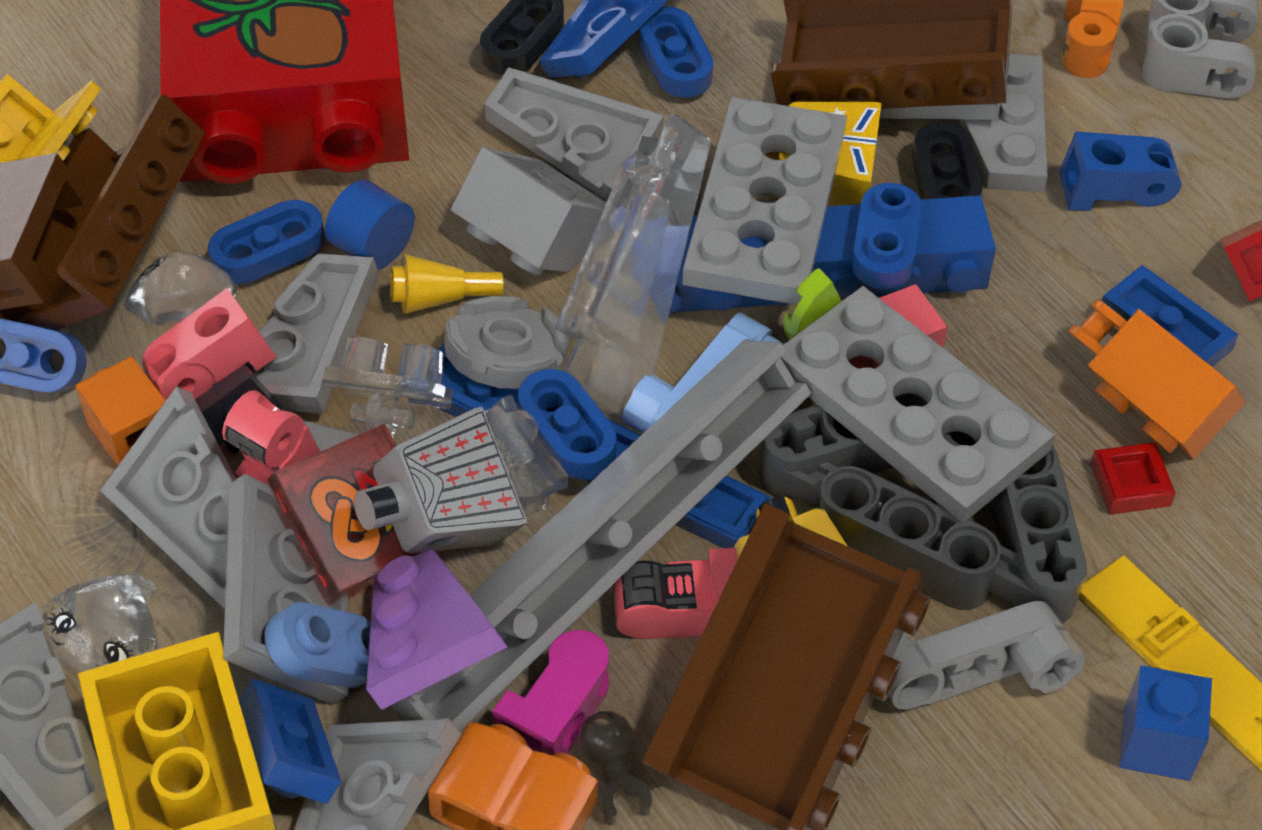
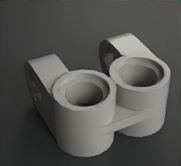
[1141,0,1258,98]

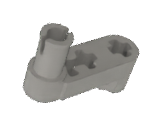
[888,601,1085,710]

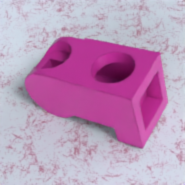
[493,630,609,756]

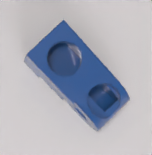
[1059,131,1182,211]

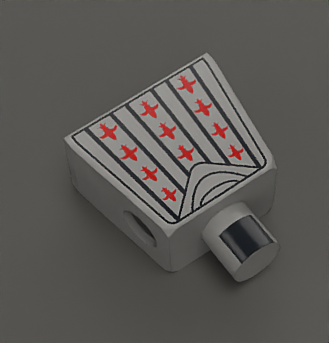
[354,407,528,554]

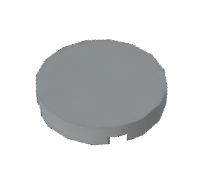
[444,296,569,389]

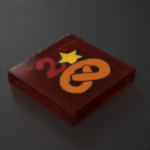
[267,423,420,598]

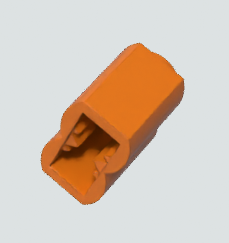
[428,722,598,830]

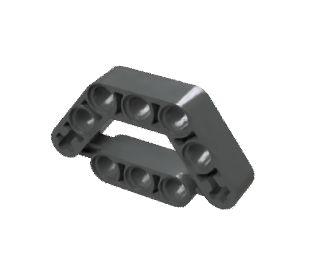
[760,393,1087,624]

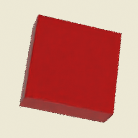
[1090,442,1176,515]

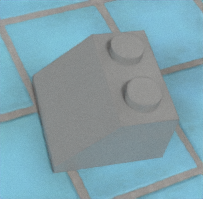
[450,147,628,275]

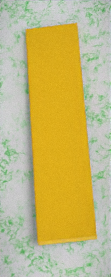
[1079,555,1262,772]

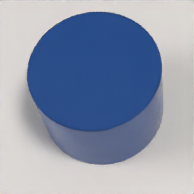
[325,179,415,270]

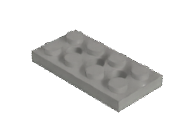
[682,97,847,305]
[780,286,1055,523]

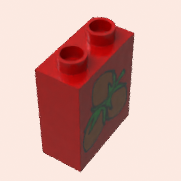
[160,0,410,184]

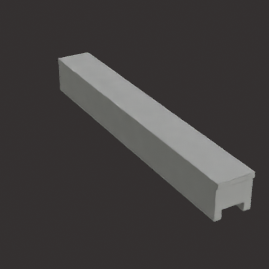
[391,339,811,731]

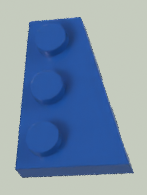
[539,0,668,79]

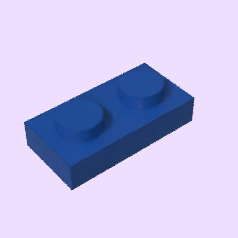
[1102,265,1239,367]
[239,678,342,804]

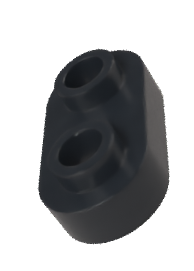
[480,0,564,74]
[912,122,983,200]

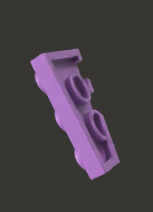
[366,547,508,710]

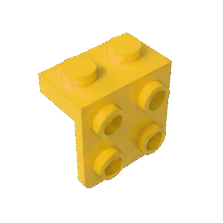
[0,74,101,163]

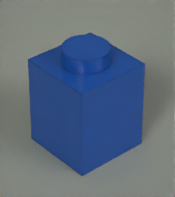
[1119,665,1212,781]

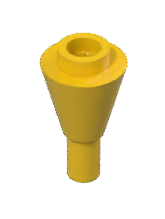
[389,254,503,315]

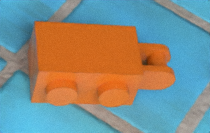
[1067,299,1246,460]

